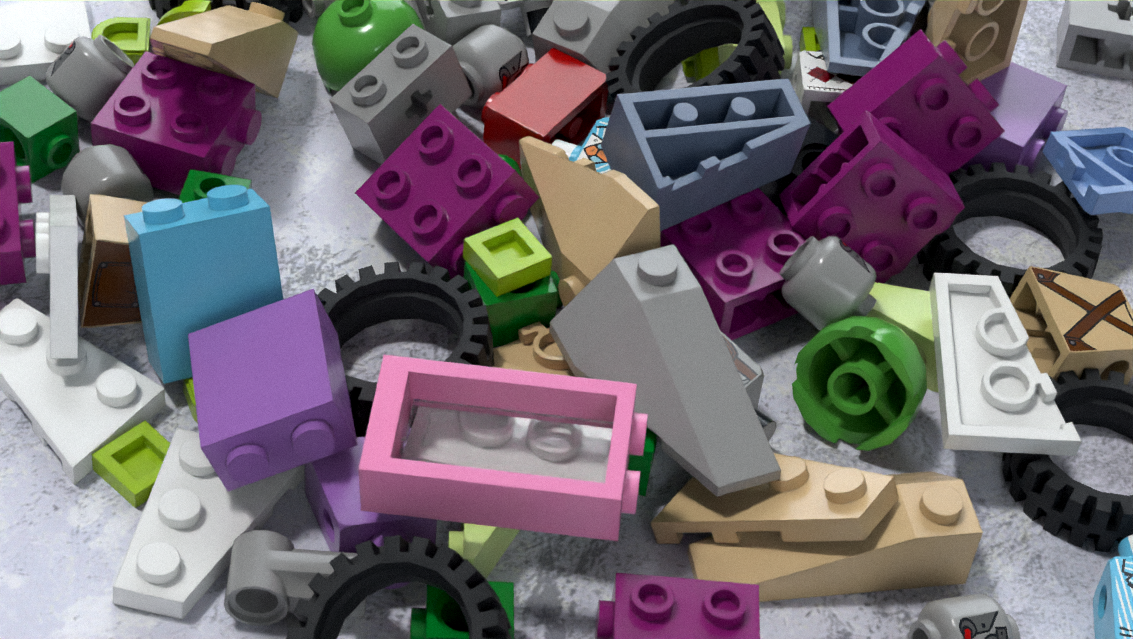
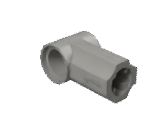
[224,530,367,626]

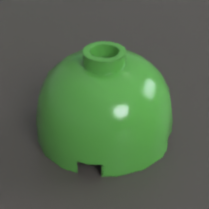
[312,0,425,92]
[792,316,927,451]

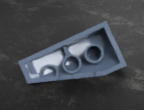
[811,0,926,76]

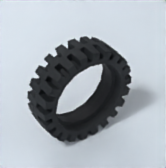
[606,0,785,103]
[917,162,1103,299]
[317,261,494,437]
[1002,368,1133,553]
[287,535,512,639]

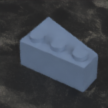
[601,78,811,231]

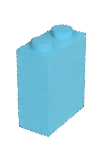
[124,185,283,384]

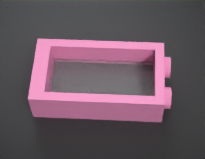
[358,355,648,541]

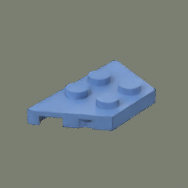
[1042,127,1133,215]

